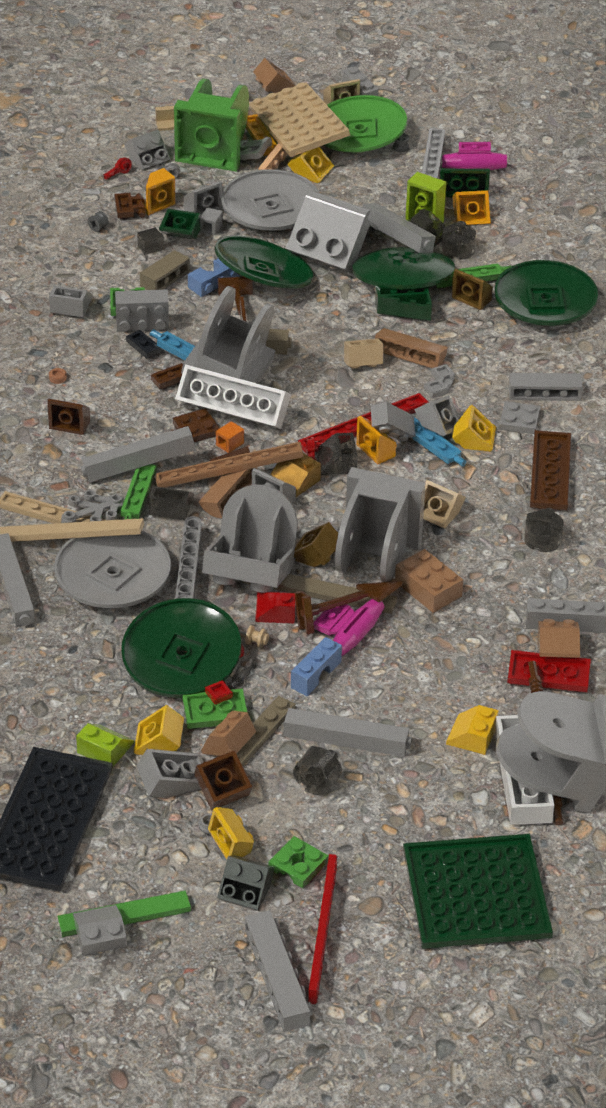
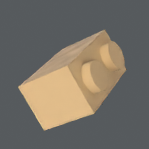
[344,339,383,368]

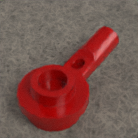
[103,157,132,180]
[306,437,318,460]

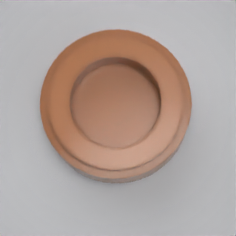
[49,368,67,384]

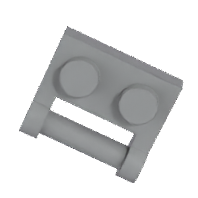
[240,137,272,161]

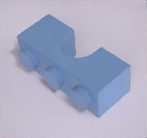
[188,258,240,297]
[291,637,342,696]

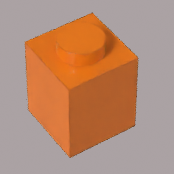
[216,421,244,453]

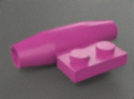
[442,142,507,170]
[314,599,385,656]

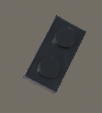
[126,330,161,359]

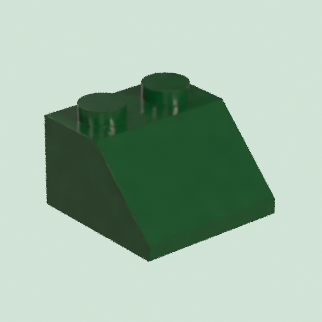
[159,209,200,239]

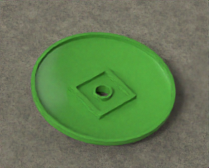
[324,95,407,152]

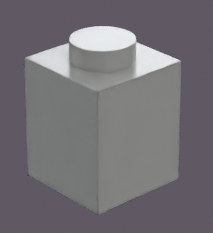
[200,208,223,235]

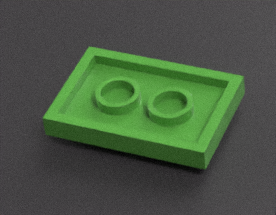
[182,688,247,729]

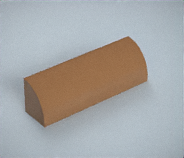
[375,328,448,368]
[199,467,258,518]

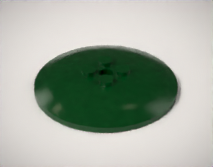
[215,236,313,289]
[353,247,455,289]
[495,260,598,326]
[121,598,241,698]

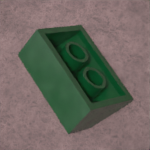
[439,168,490,198]

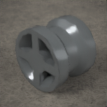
[393,133,409,152]
[87,211,109,232]

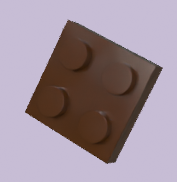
[173,408,220,442]

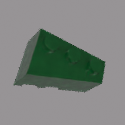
[375,286,432,321]

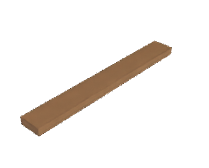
[156,442,304,489]

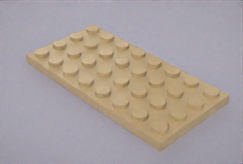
[249,82,350,157]

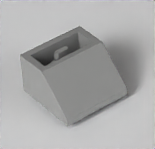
[124,130,171,170]
[49,286,93,317]

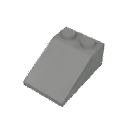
[137,749,204,798]

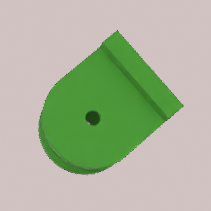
[174,78,249,172]

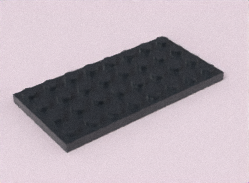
[0,747,113,891]

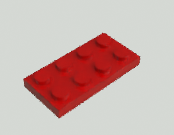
[507,650,591,692]

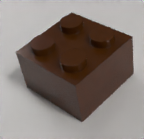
[194,750,252,811]

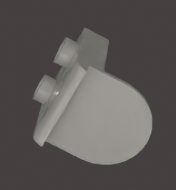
[286,190,378,273]
[202,485,298,593]

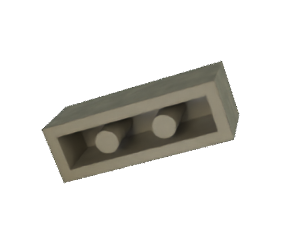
[140,250,190,290]

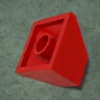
[255,592,296,624]

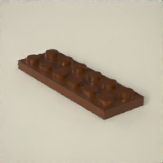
[530,430,571,511]

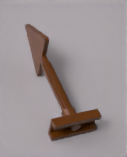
[218,277,253,322]
[294,581,403,635]

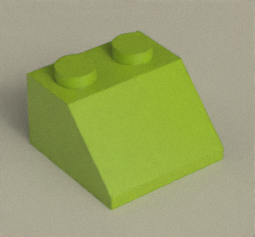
[76,723,134,767]

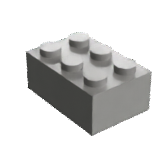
[115,289,169,332]

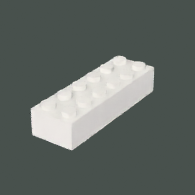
[175,364,291,429]
[495,715,554,825]

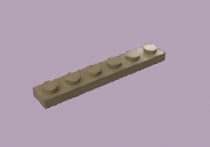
[237,696,295,766]

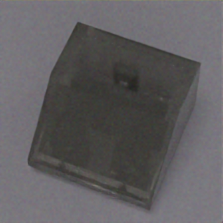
[316,432,358,475]
[148,486,194,520]

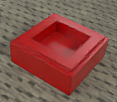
[205,680,233,705]

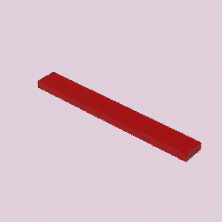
[298,393,429,453]
[308,854,338,1005]

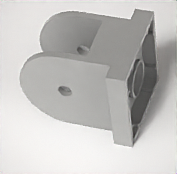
[181,286,276,384]
[335,467,426,582]
[496,691,606,813]

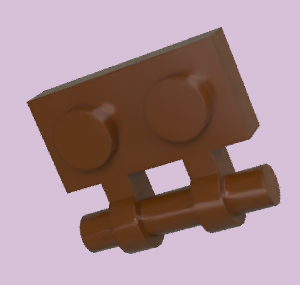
[114,193,146,219]

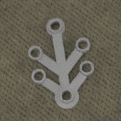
[61,490,125,523]

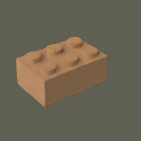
[395,549,463,613]

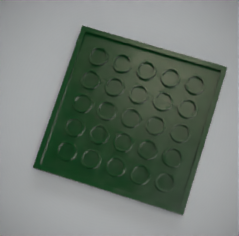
[403,834,553,949]

